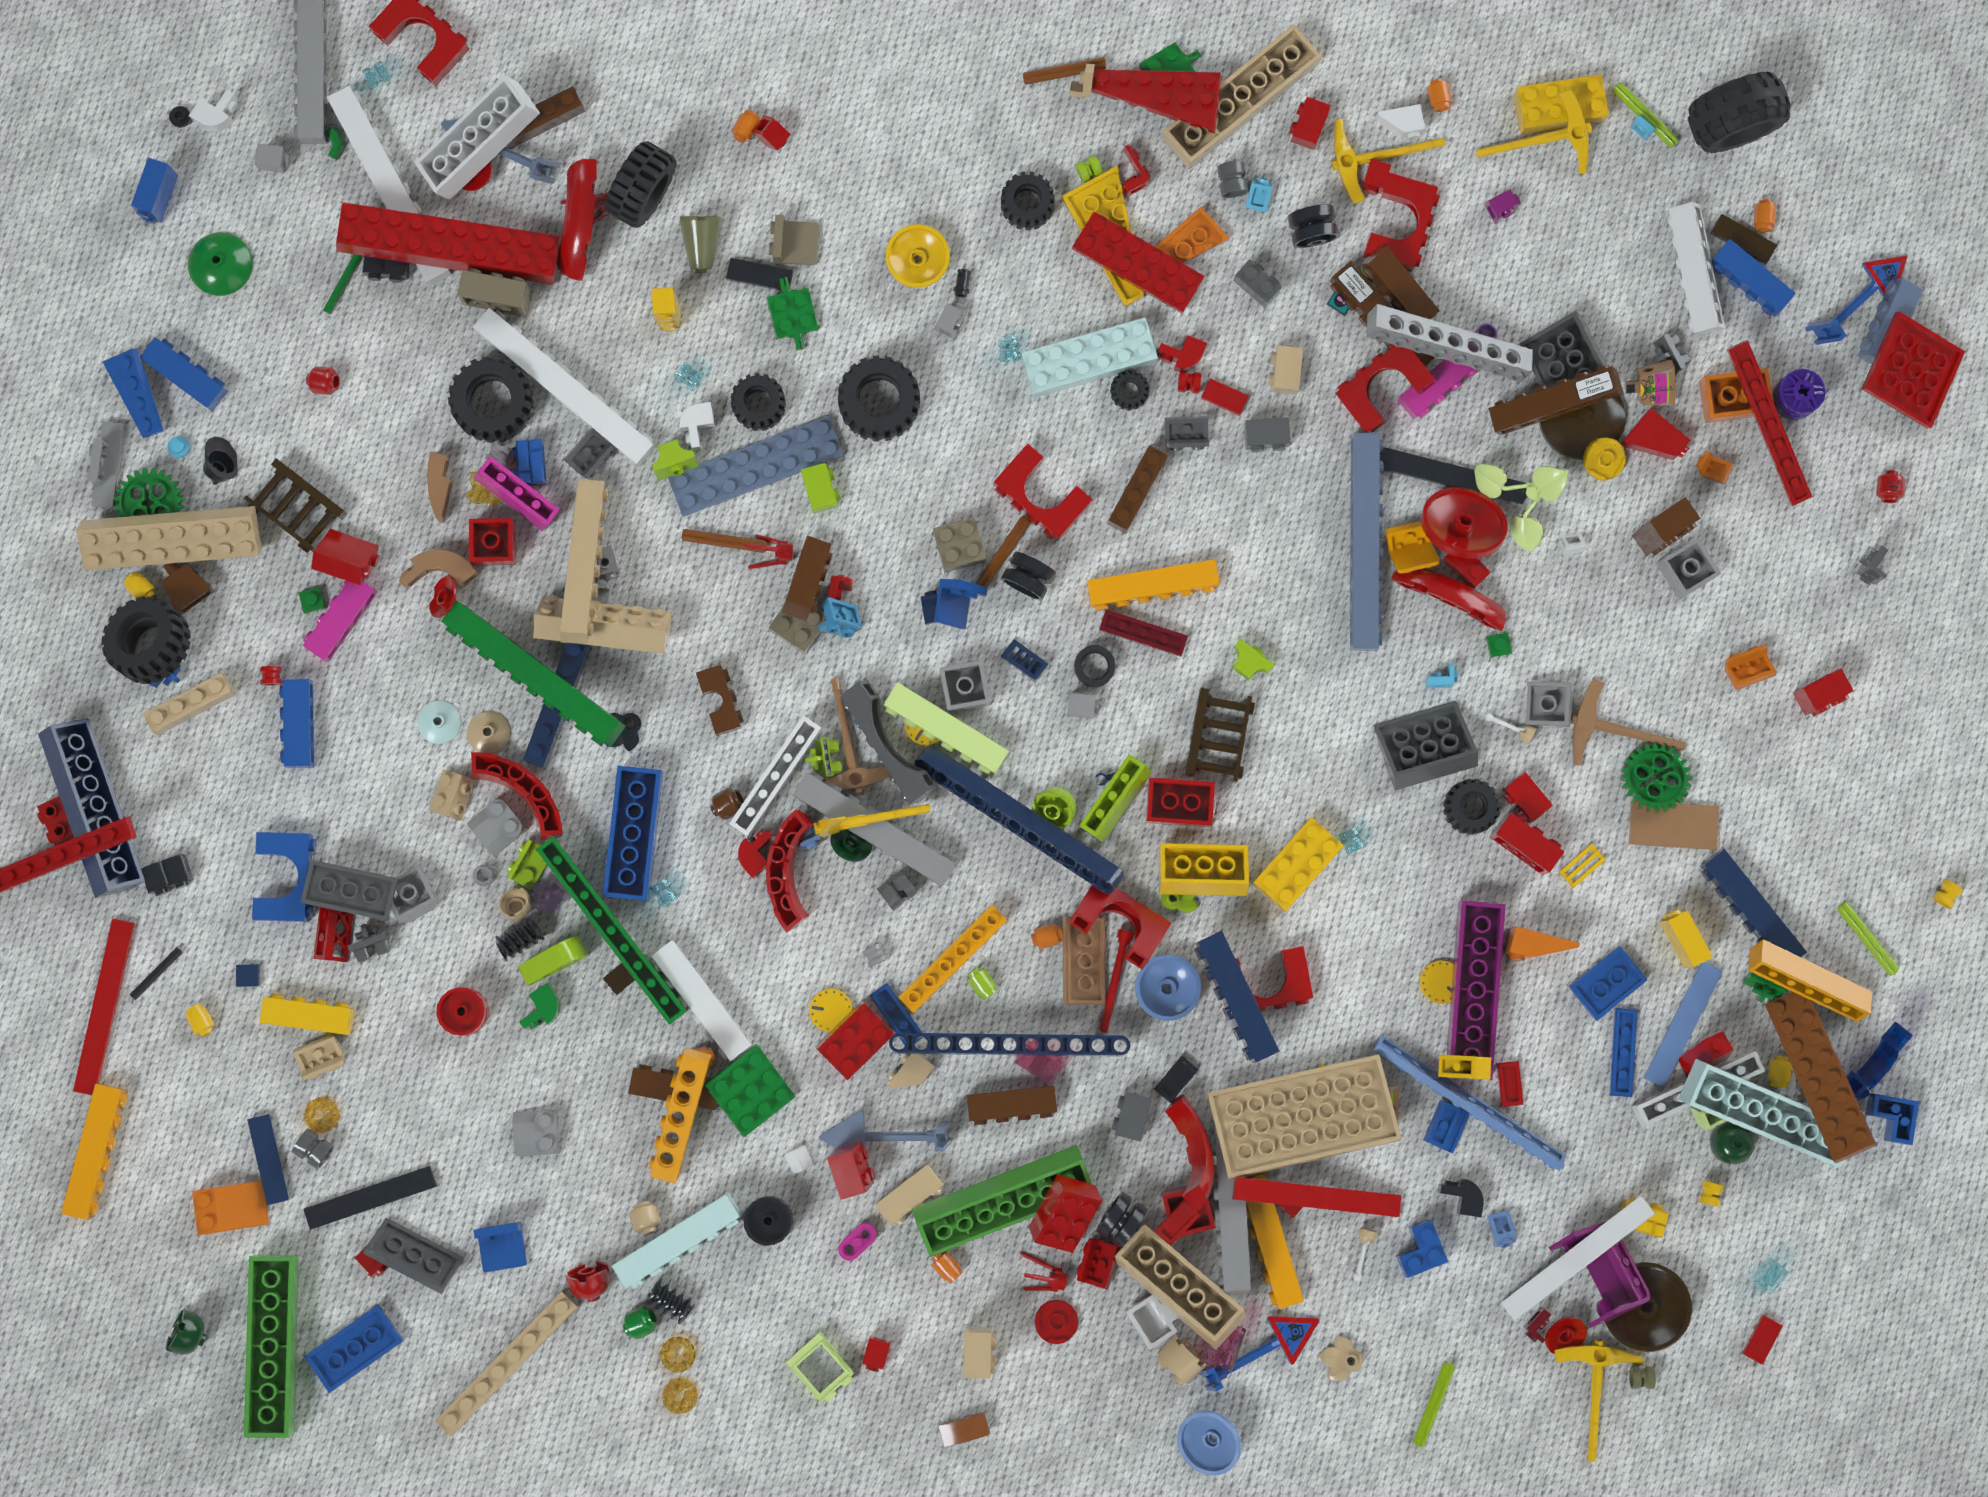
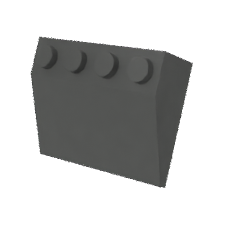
[1519,311,1607,417]
[1373,701,1478,791]

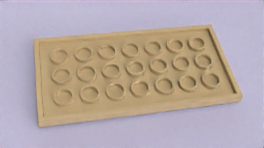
[1207,1054,1402,1180]

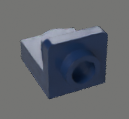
[920,591,938,625]

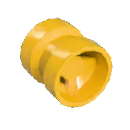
[1932,879,1963,909]
[1698,1180,1725,1208]

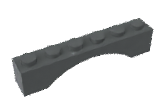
[840,680,938,804]

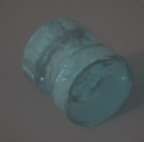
[362,60,391,89]
[998,336,1021,362]
[674,362,704,391]
[1338,826,1367,855]
[650,878,679,908]

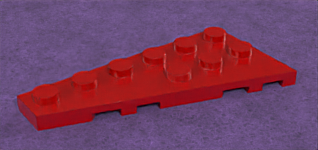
[1092,69,1222,134]

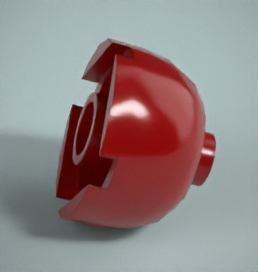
[565,1261,611,1302]

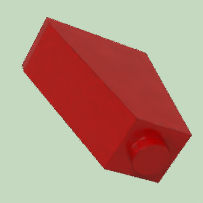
[1620,408,1691,460]
[1678,1031,1734,1078]

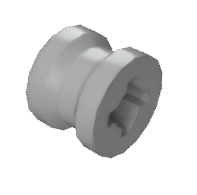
[485,443,512,467]
[862,943,889,967]

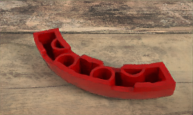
[556,159,597,281]
[1391,568,1506,631]
[471,752,563,841]
[766,809,814,933]
[1165,1094,1214,1212]

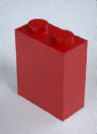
[311,529,380,585]

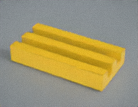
[1559,843,1607,888]

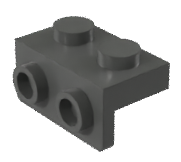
[1164,416,1209,451]
[563,427,615,479]
[1856,545,1888,585]

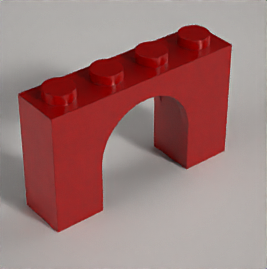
[368,0,469,87]
[1363,172,1440,272]
[1335,344,1438,433]
[993,443,1093,541]
[1068,885,1172,970]
[1224,946,1314,1012]

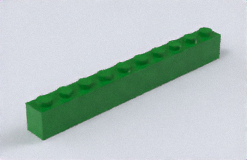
[441,600,626,747]
[536,836,687,1025]

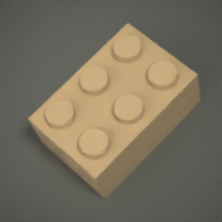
[963,1327,996,1379]

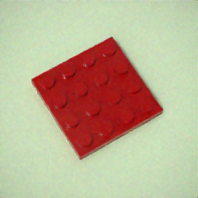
[1861,311,1965,428]

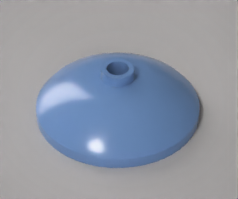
[1135,955,1201,1021]
[1177,1410,1242,1475]

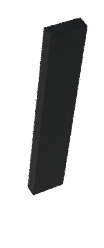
[303,1166,437,1230]

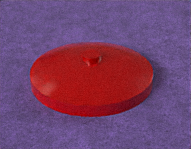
[1421,487,1508,559]

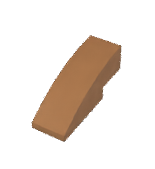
[427,452,454,523]

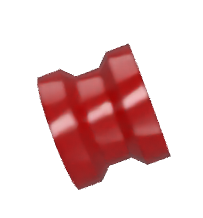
[260,666,282,686]

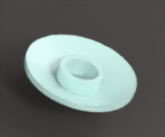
[417,701,461,744]

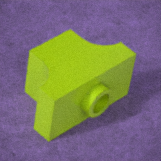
[652,439,699,481]
[1232,639,1274,681]

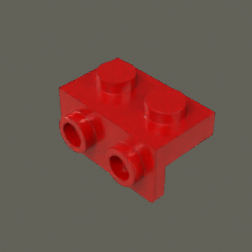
[1077,1238,1120,1290]

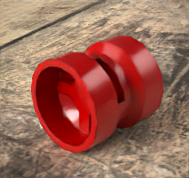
[1178,371,1201,394]

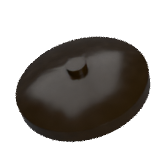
[1539,396,1625,460]
[1602,1262,1692,1352]

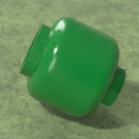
[623,1306,657,1339]

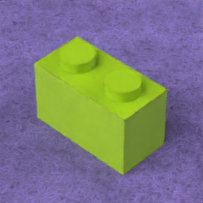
[801,462,841,514]

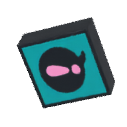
[1326,292,1349,316]

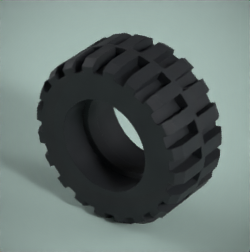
[605,141,677,228]
[837,355,920,442]
[448,356,534,443]
[101,596,191,684]

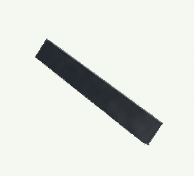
[1380,447,1527,505]

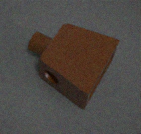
[162,563,215,615]

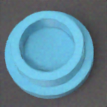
[167,436,190,458]

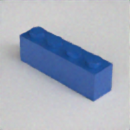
[1711,239,1796,317]
[140,337,228,412]
[279,679,314,768]

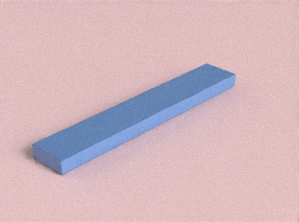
[1643,962,1723,1088]

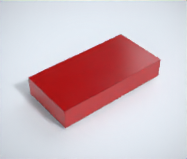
[1201,378,1249,416]
[1496,1061,1524,1107]
[1154,1199,1201,1246]
[1742,1315,1783,1365]

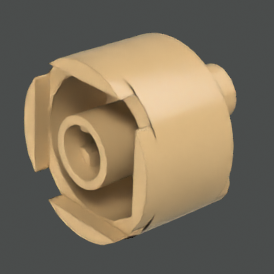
[1157,1333,1208,1385]

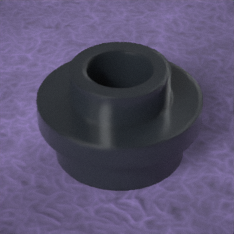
[169,106,191,128]

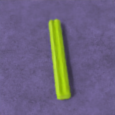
[1612,82,1679,148]
[1837,902,1899,976]
[1413,1362,1455,1447]

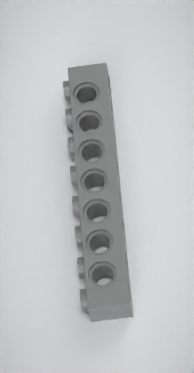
[1366,304,1533,382]

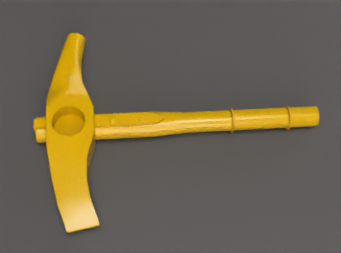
[1476,90,1592,174]
[1332,119,1445,204]
[813,804,931,838]
[1555,1340,1644,1462]

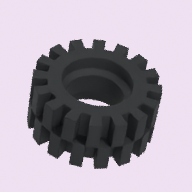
[1110,369,1149,411]

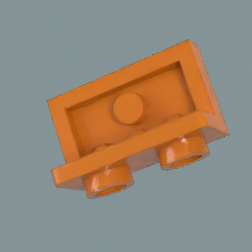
[1725,645,1776,690]

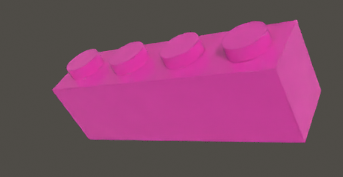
[1397,359,1479,420]
[473,456,560,531]
[303,581,378,663]

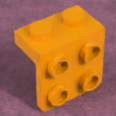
[1385,521,1440,573]

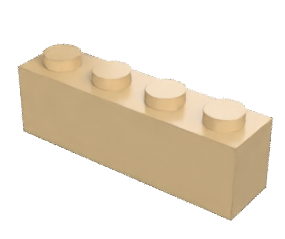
[143,673,236,735]

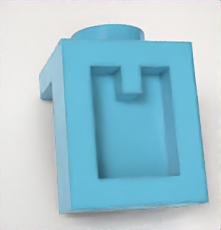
[1246,177,1273,212]
[1425,664,1458,688]

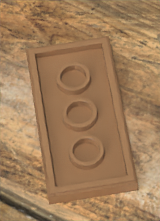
[1629,801,1719,850]
[1063,916,1105,1005]

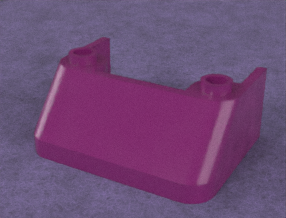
[1549,1222,1650,1328]

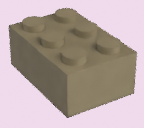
[457,269,532,317]

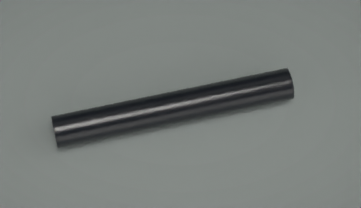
[130,947,183,1000]

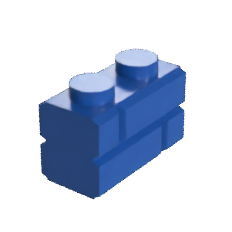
[512,439,547,486]

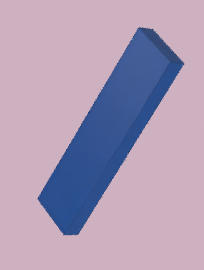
[1609,1008,1638,1097]

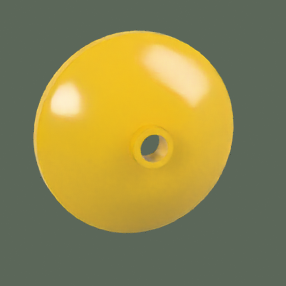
[885,224,950,288]

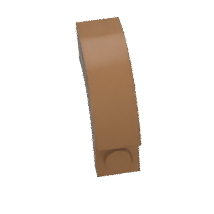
[399,550,480,590]

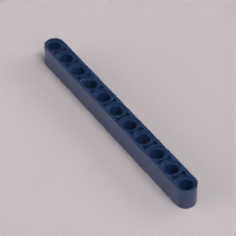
[914,745,1124,894]
[889,1033,1131,1057]

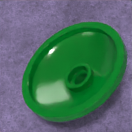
[188,232,253,296]

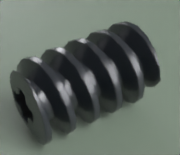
[495,918,545,962]
[646,1278,696,1325]

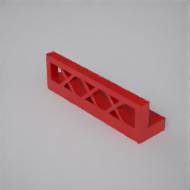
[313,907,353,962]

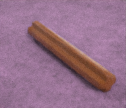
[1023,57,1106,85]
[975,516,1030,587]
[681,529,767,553]

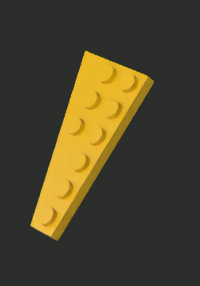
[1062,165,1144,308]

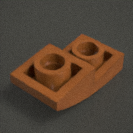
[939,1412,990,1447]

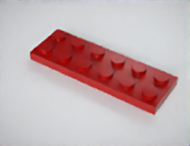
[1072,211,1205,314]

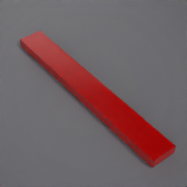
[1726,340,1812,506]
[0,816,137,893]
[73,919,135,1095]
[1232,1177,1402,1217]

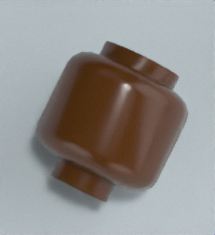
[710,788,744,820]

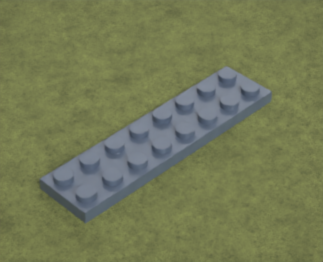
[668,415,844,517]

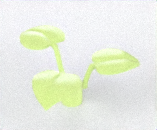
[1474,464,1568,552]

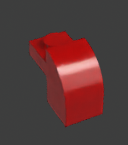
[1157,335,1207,372]
[738,830,774,879]

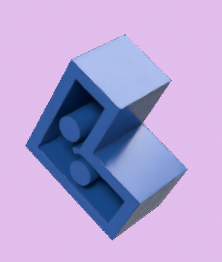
[1865,1093,1919,1145]
[1396,1219,1448,1278]

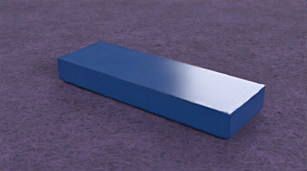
[869,983,922,1045]

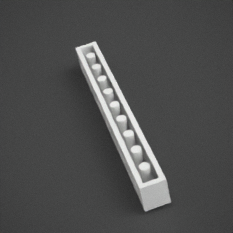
[327,85,452,287]
[473,308,655,468]

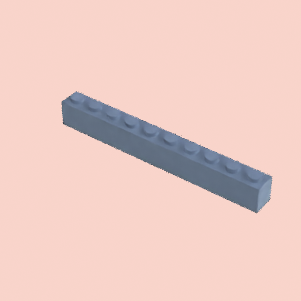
[1350,433,1383,651]

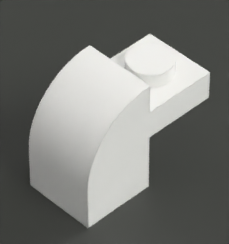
[189,90,238,131]
[679,402,715,452]

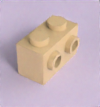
[1268,345,1303,395]

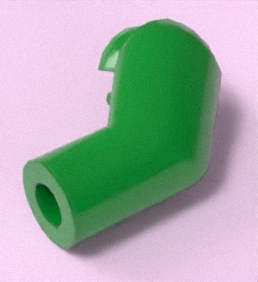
[326,127,345,160]

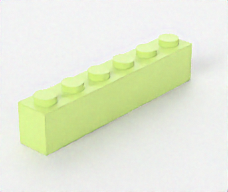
[883,682,1009,775]

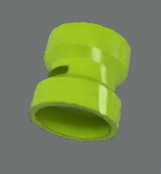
[1074,154,1103,183]

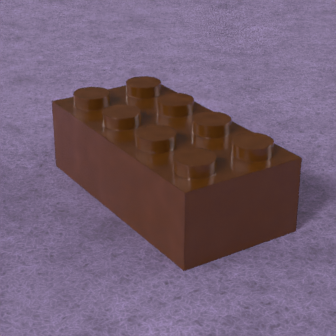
[1632,497,1701,556]

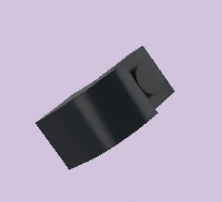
[1437,1179,1484,1218]

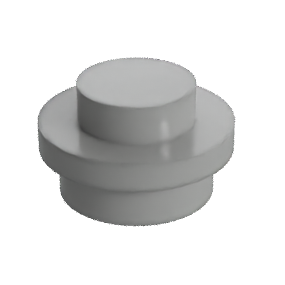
[473,865,495,887]

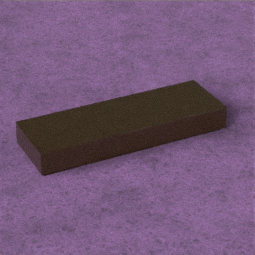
[1710,214,1778,265]

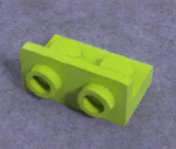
[507,839,547,891]

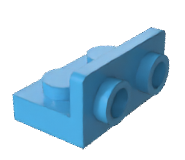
[818,597,862,638]

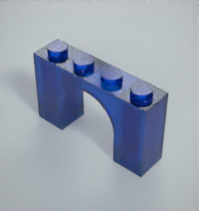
[1847,1021,1913,1105]

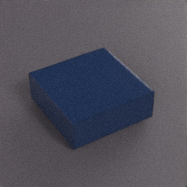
[236,964,260,987]

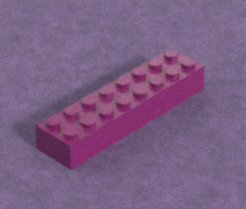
[1446,900,1506,1080]

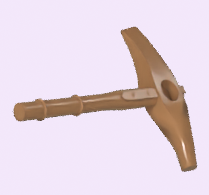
[822,678,890,793]
[1570,678,1686,766]

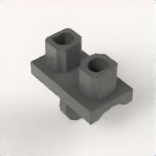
[1653,333,1691,374]
[348,924,391,962]

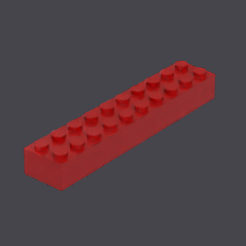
[336,202,560,285]

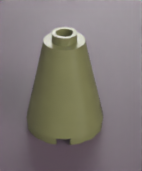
[679,216,722,273]

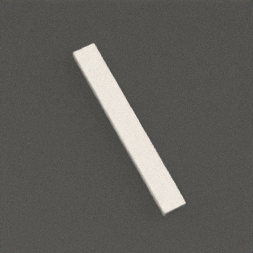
[1501,1196,1655,1321]

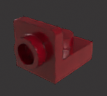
[1523,1307,1551,1343]

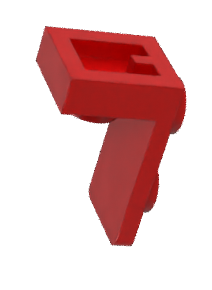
[1123,144,1151,198]

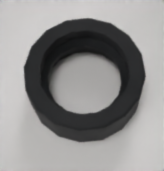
[1074,645,1116,687]

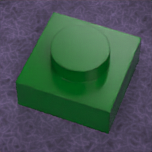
[298,587,326,614]
[1486,632,1512,658]

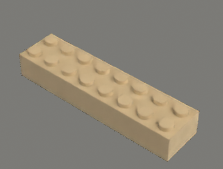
[1162,24,1322,170]
[76,506,262,571]

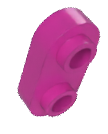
[838,1223,877,1261]

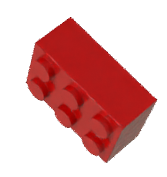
[1145,778,1215,828]
[1489,813,1565,875]
[815,1001,895,1081]
[1028,1175,1102,1253]

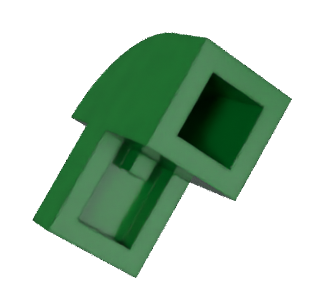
[519,983,560,1030]

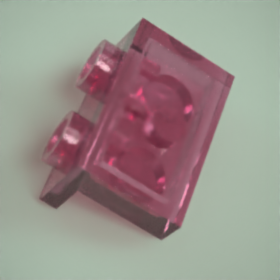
[1206,1326,1246,1372]

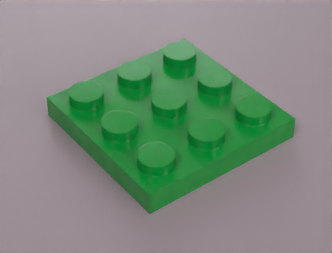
[704,1044,796,1137]

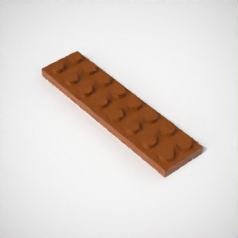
[1765,992,1877,1163]

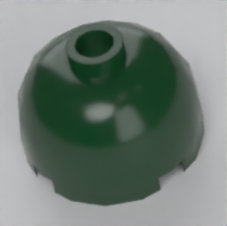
[1710,1121,1755,1165]
[165,1309,207,1355]

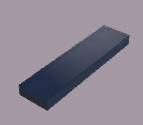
[247,1114,289,1206]

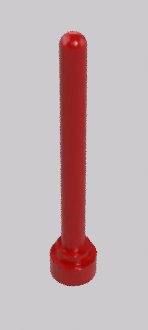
[1100,929,1135,1033]

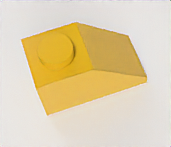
[1438,1055,1491,1080]

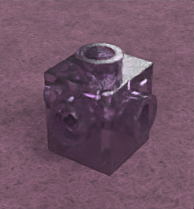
[530,880,566,915]

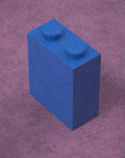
[131,158,178,224]

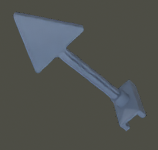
[441,119,561,184]
[819,1110,951,1152]

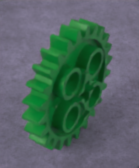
[114,468,186,517]
[1620,743,1692,813]

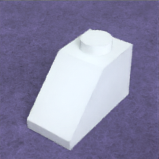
[1376,104,1425,140]

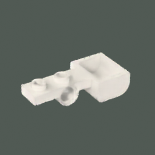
[1125,1273,1209,1350]

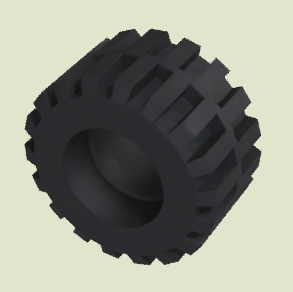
[1001,171,1055,230]
[730,373,786,431]
[1443,779,1501,835]

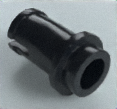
[953,269,971,298]

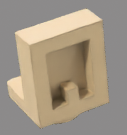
[1069,63,1095,98]

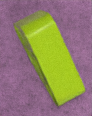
[517,936,589,986]

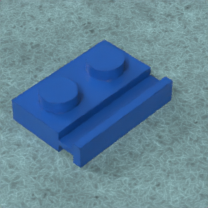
[1423,1100,1470,1154]

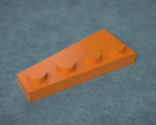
[1155,207,1229,263]

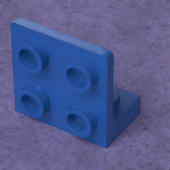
[934,579,988,629]
[473,1221,527,1272]

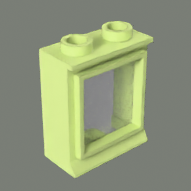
[786,1332,855,1403]

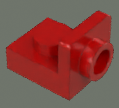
[828,575,853,601]
[354,1247,388,1278]

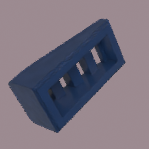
[1001,639,1048,682]

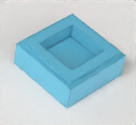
[1631,115,1655,140]

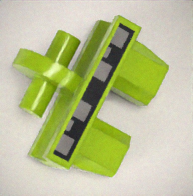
[805,737,842,779]

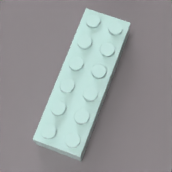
[1021,317,1158,398]
[612,1193,742,1289]

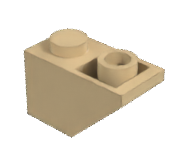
[887,1054,935,1088]

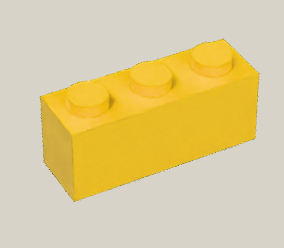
[651,287,681,332]

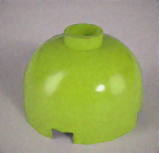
[1031,786,1077,830]

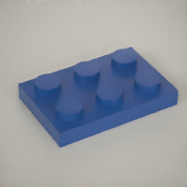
[1568,946,1648,1021]

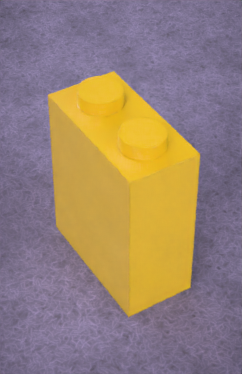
[1659,909,1713,969]

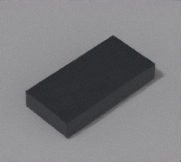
[1154,1055,1199,1103]

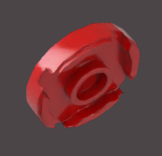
[1034,1299,1078,1344]

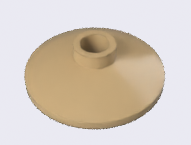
[467,711,511,754]

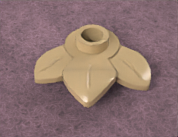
[1319,1336,1363,1381]

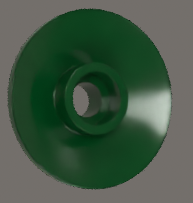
[830,829,872,862]

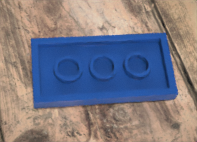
[304,1304,404,1393]

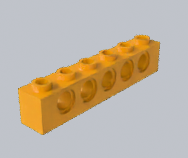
[898,905,1007,1013]
[648,1048,712,1184]

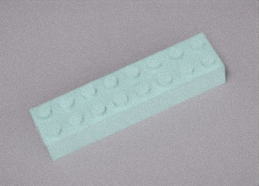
[1678,1059,1842,1168]

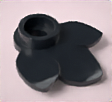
[605,713,641,752]

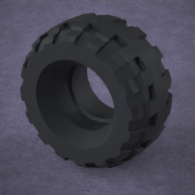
[1688,71,1791,153]

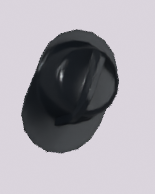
[203,437,238,485]

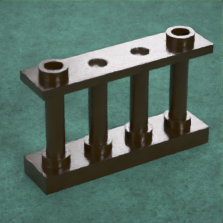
[243,458,348,554]
[1185,687,1255,784]

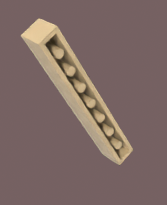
[560,479,609,644]
[435,1290,580,1437]

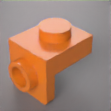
[1697,451,1734,485]

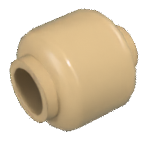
[629,1201,661,1236]

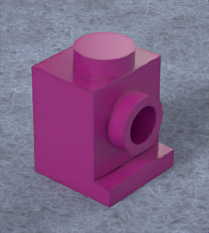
[1485,189,1521,224]

